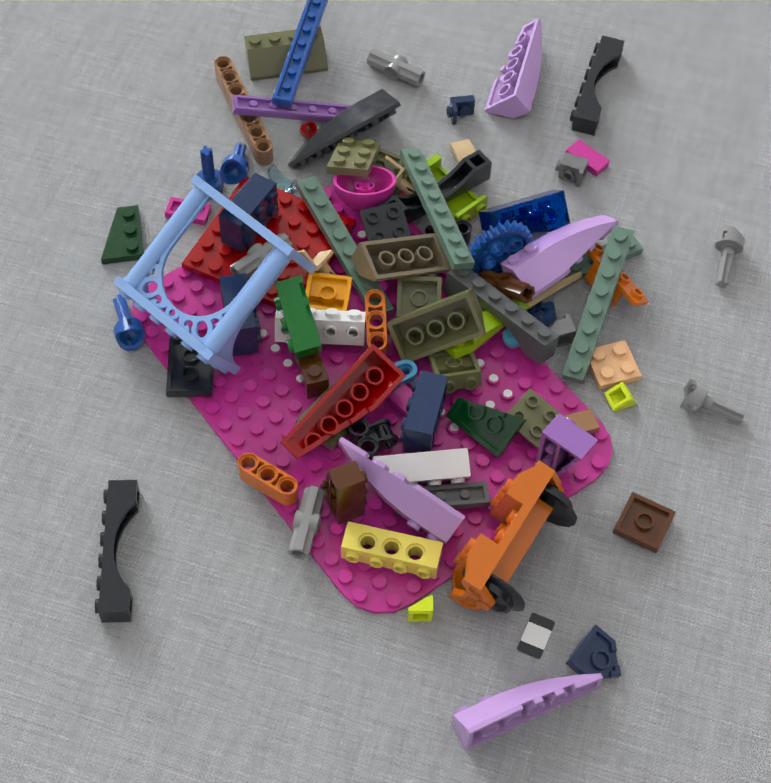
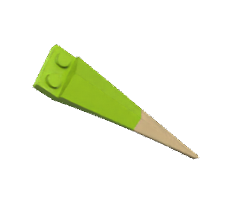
[444,272,582,359]

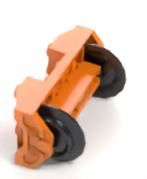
[448,460,577,614]

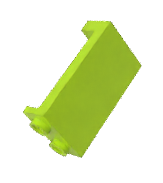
[406,153,488,222]

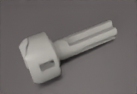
[715,226,745,287]
[679,379,745,424]

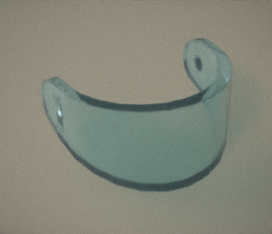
[268,165,298,194]

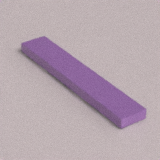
[232,94,351,122]

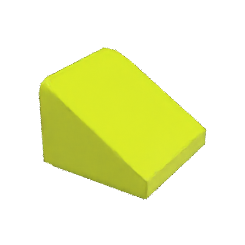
[604,381,637,412]
[408,595,433,622]

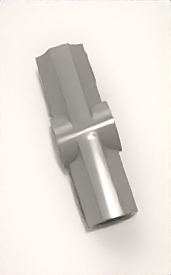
[367,49,426,87]
[230,233,292,278]
[288,486,325,560]

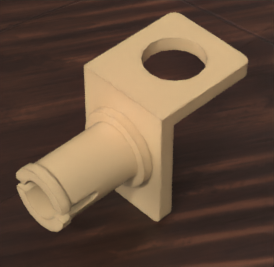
[385,155,416,195]
[297,250,337,275]

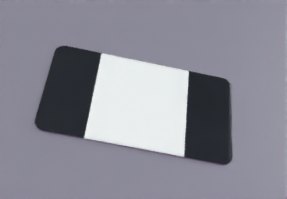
[517,613,555,659]

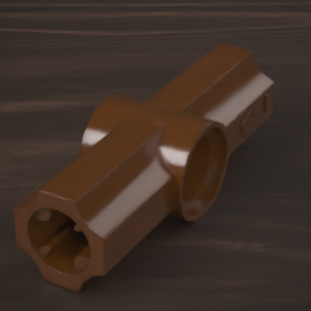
[479,270,535,303]

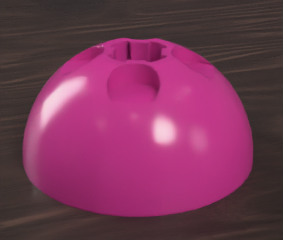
[333,165,396,211]

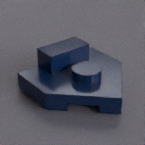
[565,625,621,679]

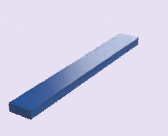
[272,0,328,108]

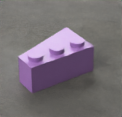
[535,413,598,477]

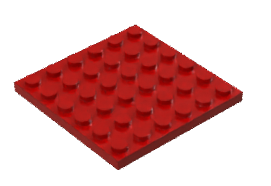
[182,176,356,308]

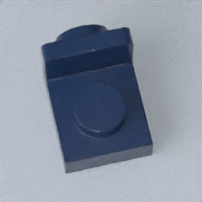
[446,95,475,125]

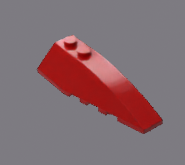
[280,344,406,459]

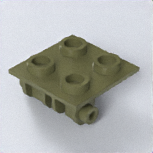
[507,388,565,448]

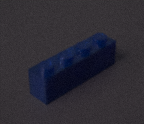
[478,190,570,233]

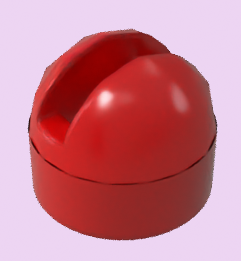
[299,121,317,138]

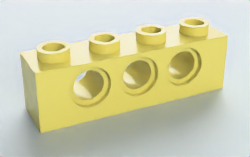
[341,521,443,579]

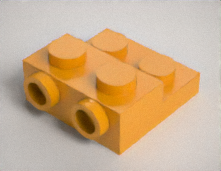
[305,272,352,311]

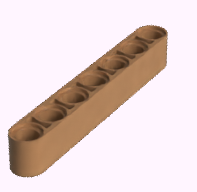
[214,56,273,166]

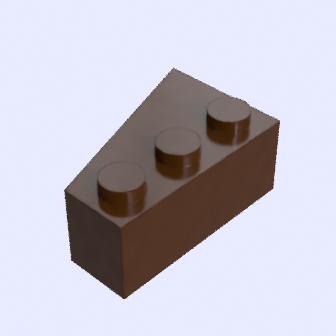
[320,460,368,525]

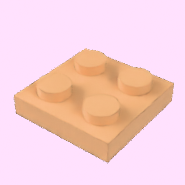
[589,340,642,391]

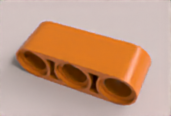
[365,289,388,354]
[238,453,298,506]

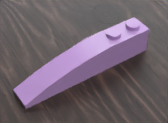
[485,18,542,119]
[500,215,619,298]
[338,437,465,545]
[452,673,603,751]

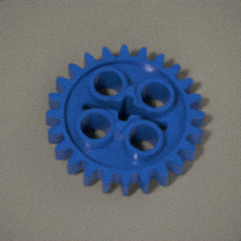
[468,220,533,275]

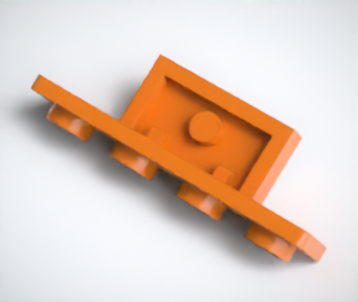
[584,243,649,307]

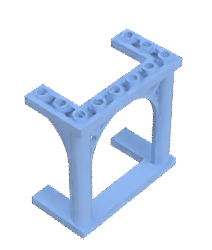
[113,174,317,375]

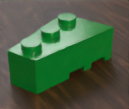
[274,275,322,359]

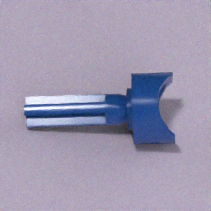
[219,142,249,185]
[197,146,224,199]
[113,295,145,351]

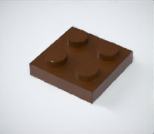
[612,492,676,553]

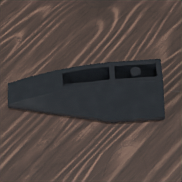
[288,89,401,168]

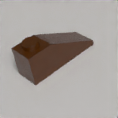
[293,352,329,399]

